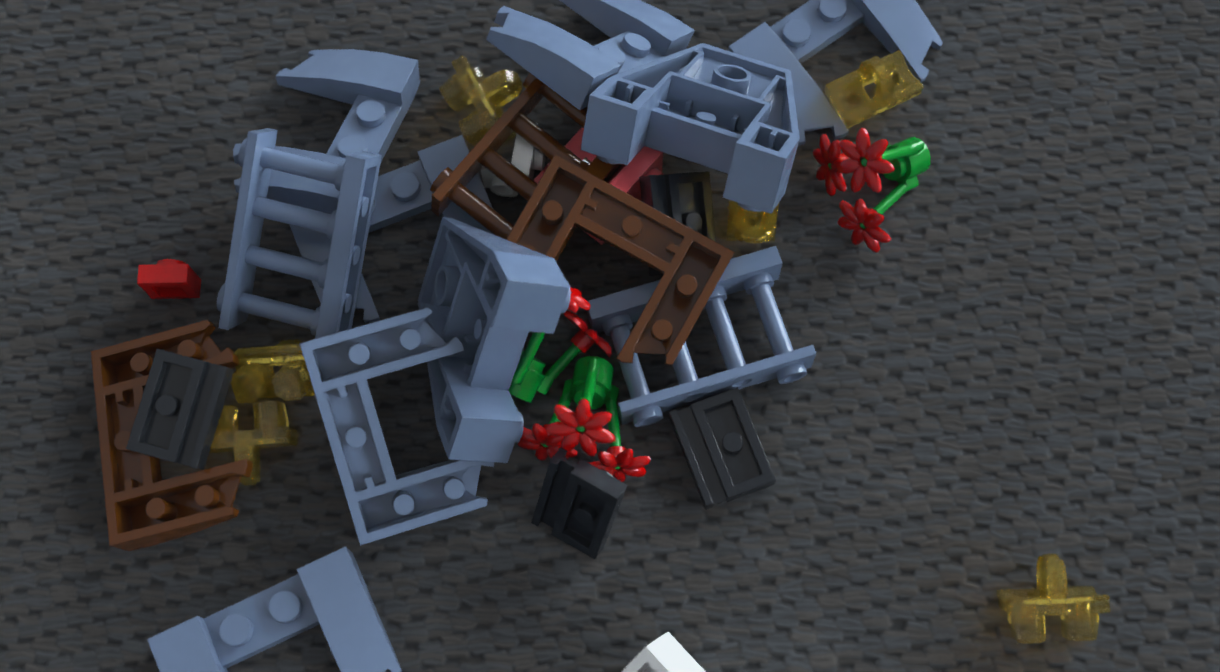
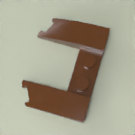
[506,154,734,365]
[91,320,253,551]

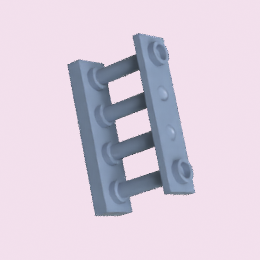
[217,128,382,339]
[587,246,816,427]

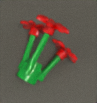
[813,128,931,253]
[509,288,612,403]
[518,356,651,482]

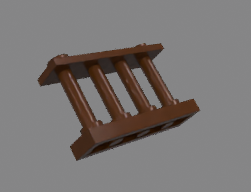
[430,73,622,239]

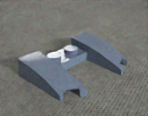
[486,0,695,110]
[728,0,943,145]
[233,49,420,214]
[290,135,494,322]
[300,307,495,545]
[147,546,402,672]

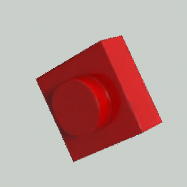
[137,259,201,299]

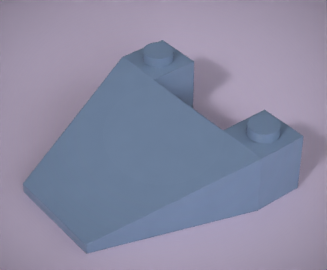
[580,43,800,214]
[418,217,571,463]

